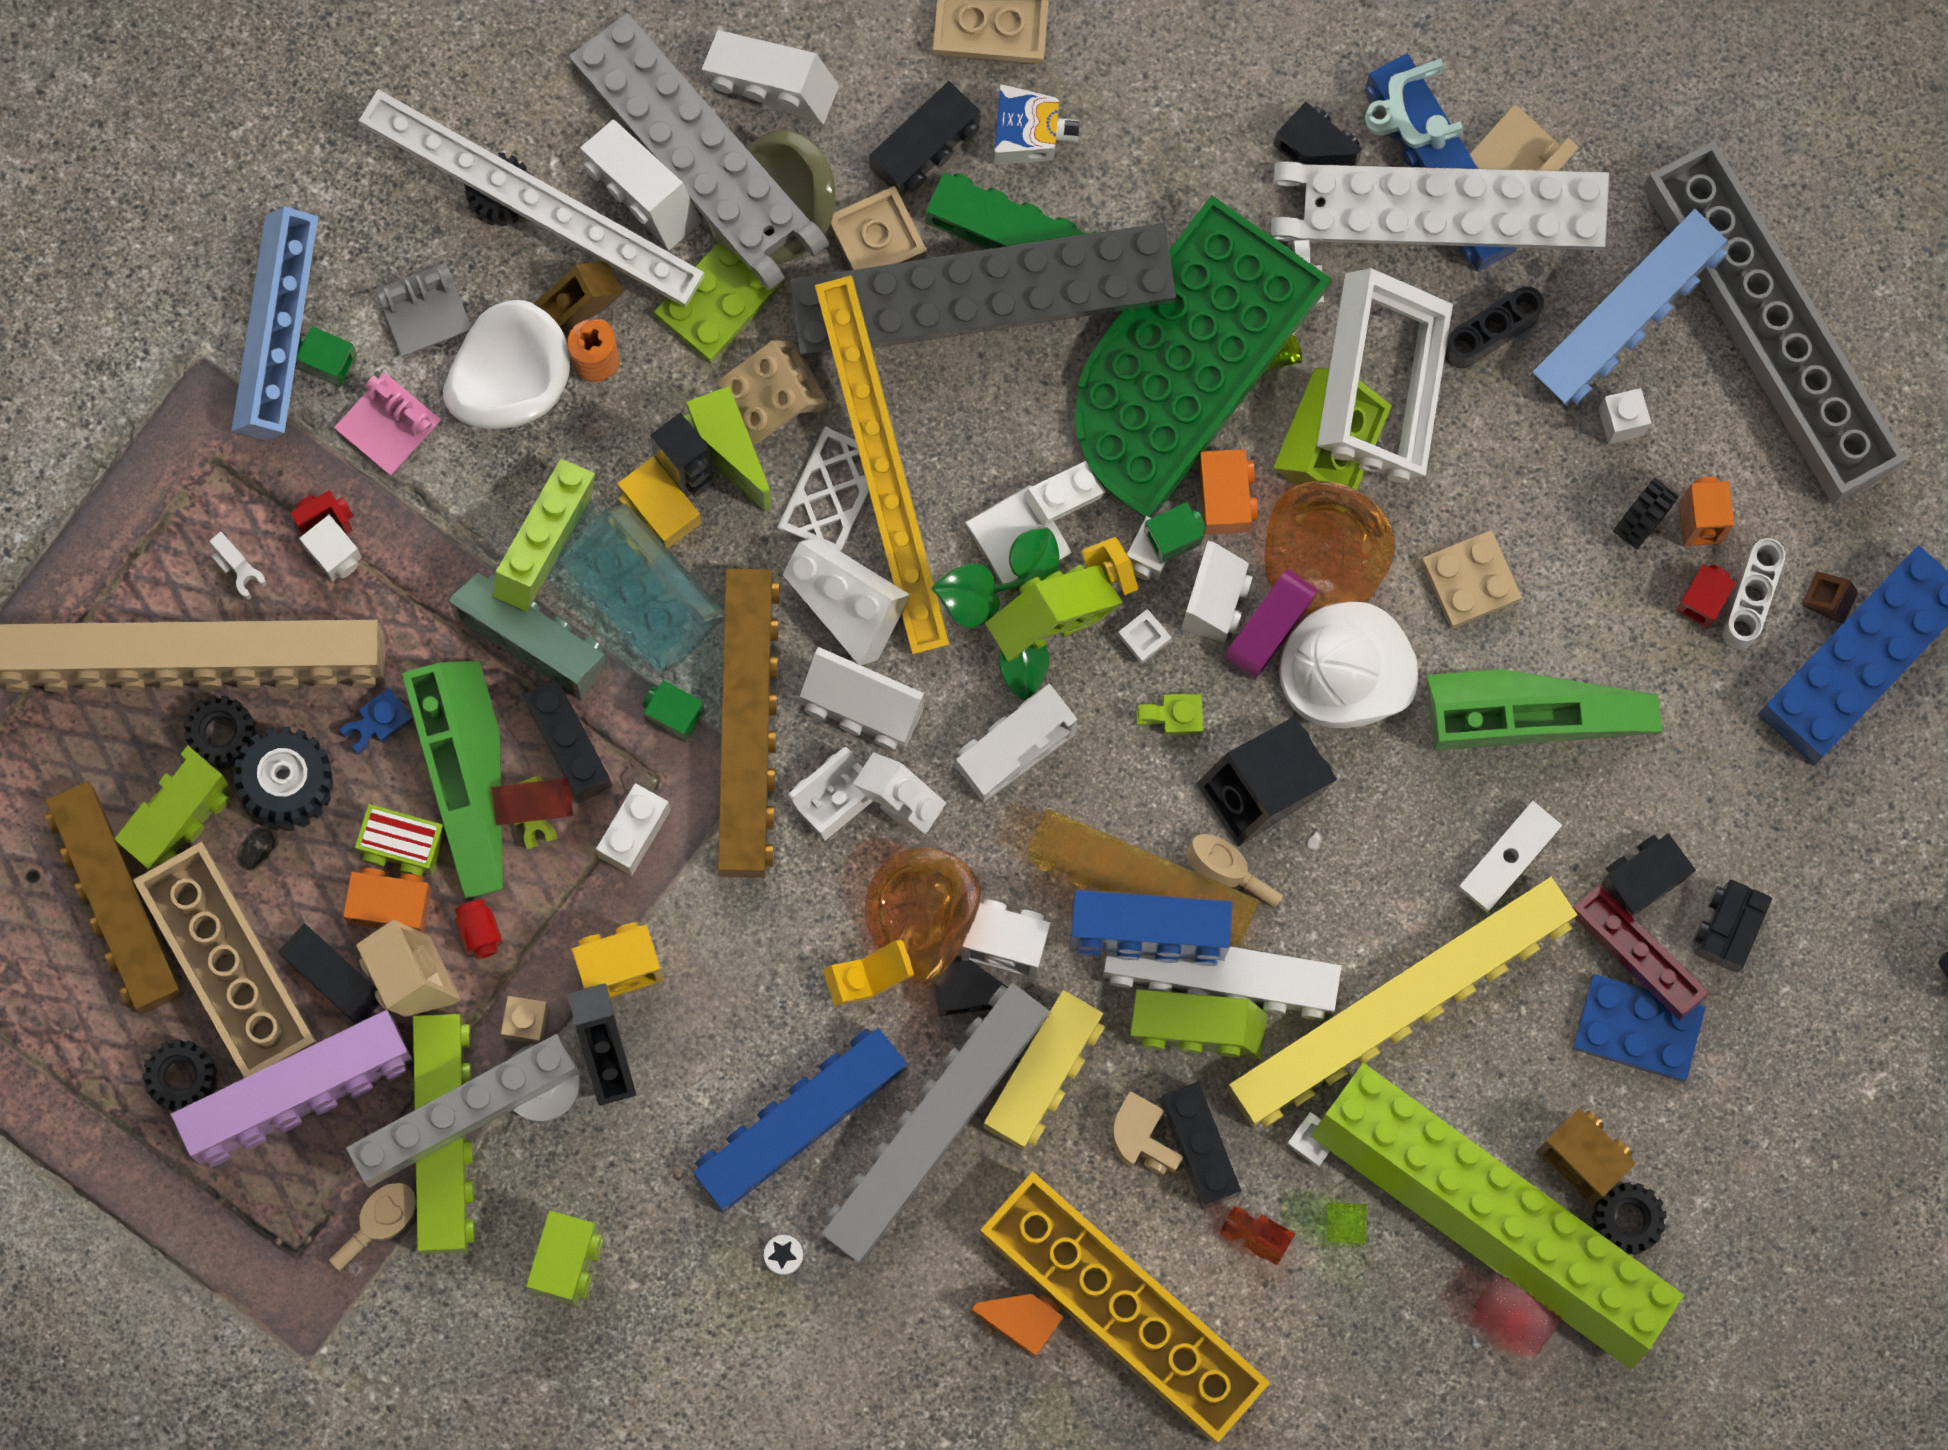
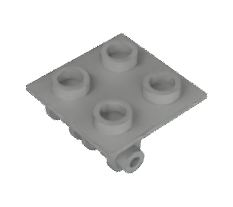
[375,262,471,357]

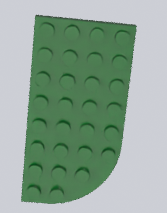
[1074,195,1333,518]

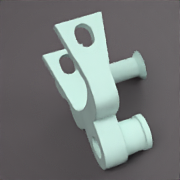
[1365,59,1463,149]

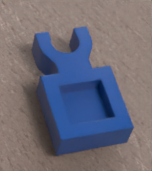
[339,687,413,755]

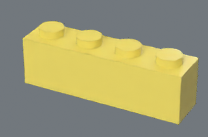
[983,990,1105,1151]

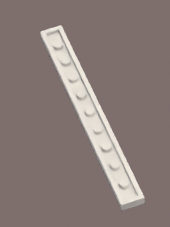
[359,89,705,308]

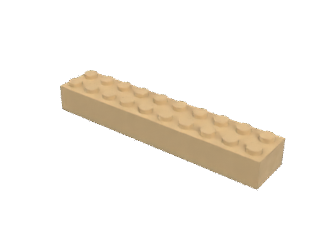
[0,620,386,692]

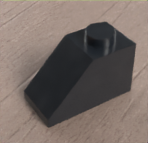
[932,956,1008,1017]

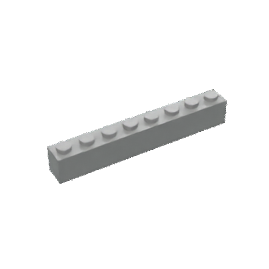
[822,983,1052,1263]

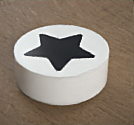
[764,1235,803,1275]

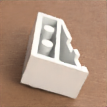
[702,30,839,125]
[580,119,702,251]
[783,537,910,665]
[956,683,1078,803]

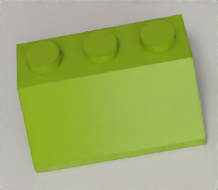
[1273,368,1392,506]

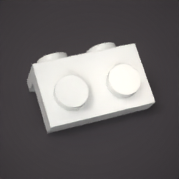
[788,747,873,841]

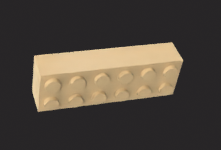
[133,841,317,1078]

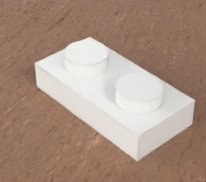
[1023,461,1106,526]

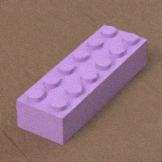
[171,1010,414,1167]

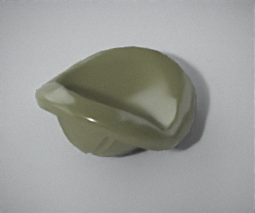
[707,130,836,264]

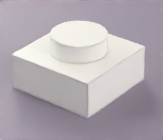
[1118,609,1172,664]
[1287,1112,1330,1168]

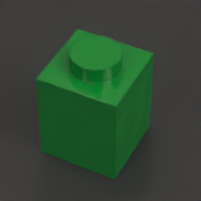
[296,326,357,388]
[1143,502,1206,564]
[642,680,705,742]

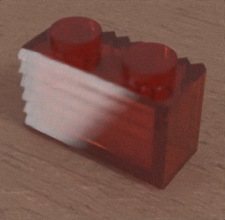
[1469,1272,1562,1358]

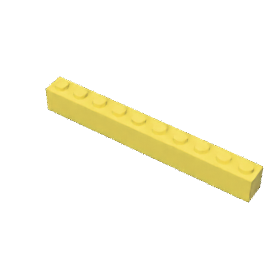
[1226,877,1577,1129]

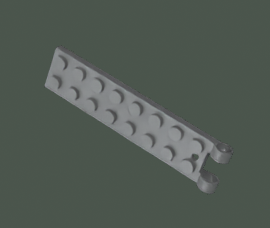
[569,13,829,291]

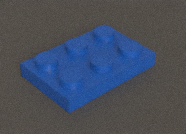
[1572,974,1706,1083]

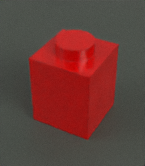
[1675,564,1736,629]

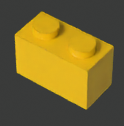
[617,456,702,551]

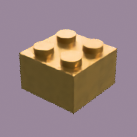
[1536,1108,1636,1205]

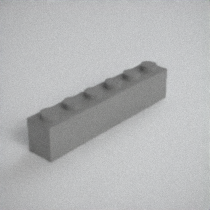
[346,1034,578,1188]

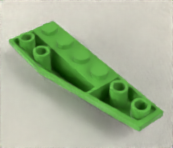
[402,661,503,900]
[1426,669,1662,751]

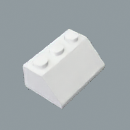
[799,647,924,751]

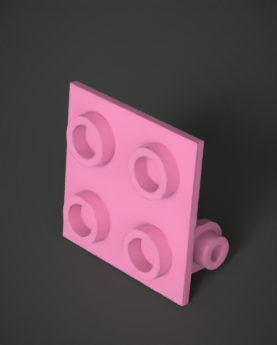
[334,372,441,476]

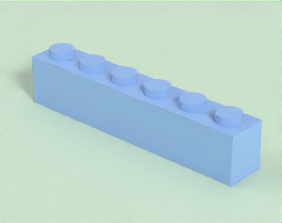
[231,206,318,441]
[1533,209,1728,406]

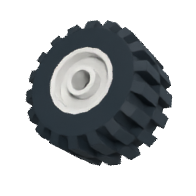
[233,726,333,831]

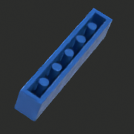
[1365,53,1518,272]
[693,1027,907,1213]

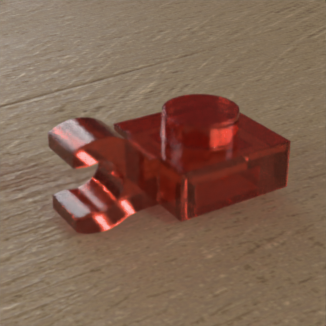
[1220,1206,1295,1266]

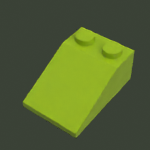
[684,386,772,511]

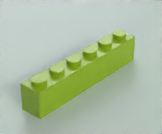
[413,1014,475,1255]

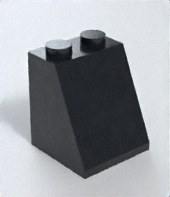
[1196,716,1337,847]

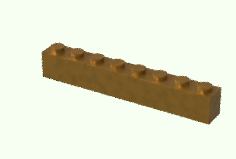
[718,569,780,878]

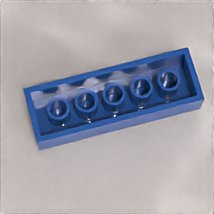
[1758,545,1948,766]

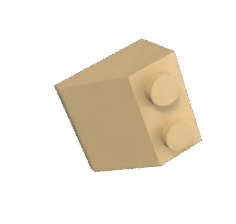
[356,919,461,1017]

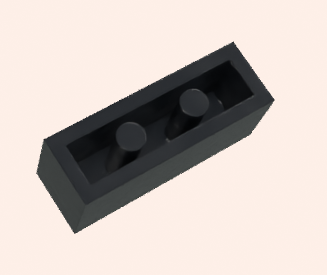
[869,81,980,197]
[650,412,713,497]
[522,677,612,804]
[567,983,637,1106]
[1160,1081,1241,1210]

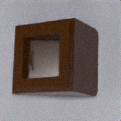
[1802,571,1858,623]

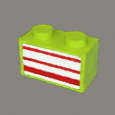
[355,804,446,876]

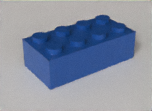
[1069,890,1233,966]

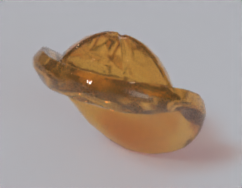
[1264,481,1395,614]
[865,847,981,988]

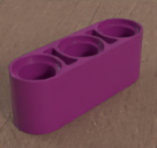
[1224,568,1319,680]

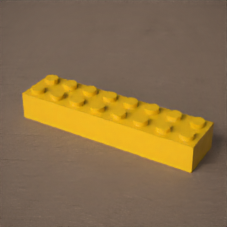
[979,1171,1271,1445]

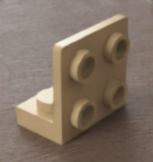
[1470,105,1579,171]
[718,340,830,444]

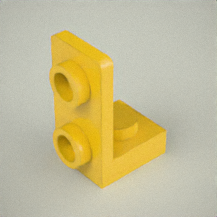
[823,940,914,1007]

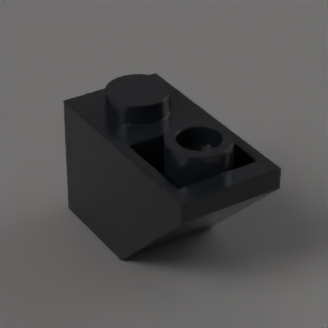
[1274,101,1362,166]

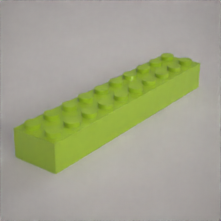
[1310,1063,1684,1370]

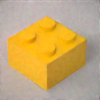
[572,922,664,998]

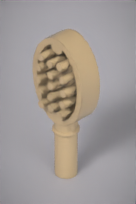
[1186,834,1283,908]
[329,1183,417,1271]

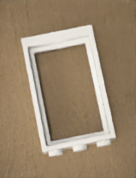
[1317,268,1453,483]

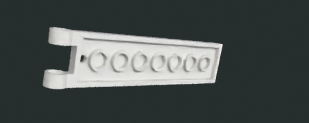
[1270,162,1609,250]

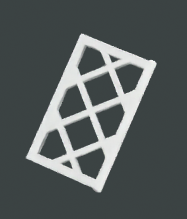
[777,426,869,552]

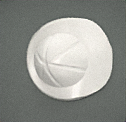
[443,300,570,429]
[1279,601,1418,729]

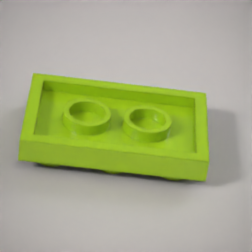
[654,243,785,364]

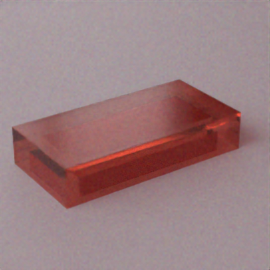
[491,777,573,825]

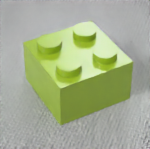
[526,1210,604,1307]

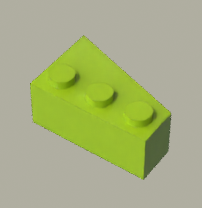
[985,565,1123,662]
[1130,989,1268,1059]

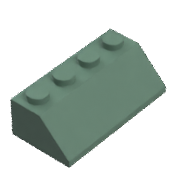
[449,573,607,700]

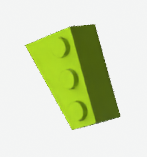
[114,745,233,871]

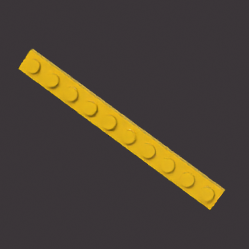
[815,275,950,655]

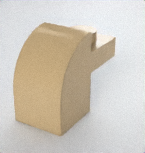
[1112,1091,1183,1175]

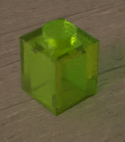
[1323,1203,1367,1248]

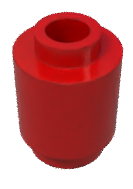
[455,899,503,960]

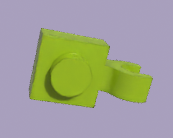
[1136,694,1203,735]

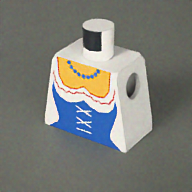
[994,85,1080,165]

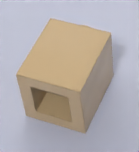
[501,996,550,1045]

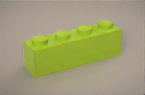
[492,459,595,612]

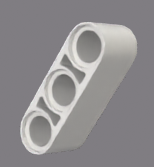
[1722,538,1785,650]

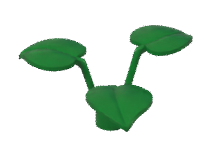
[931,527,1059,701]

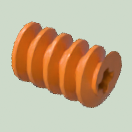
[567,319,620,382]

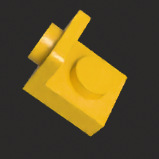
[1081,537,1139,595]

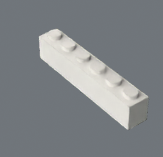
[1102,947,1342,1021]

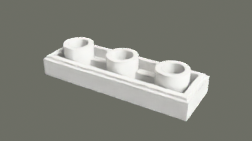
[1458,801,1562,913]

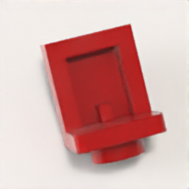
[290,490,354,535]

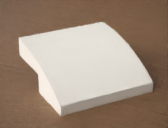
[965,485,1072,584]

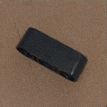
[1445,286,1544,368]
[277,923,380,1024]

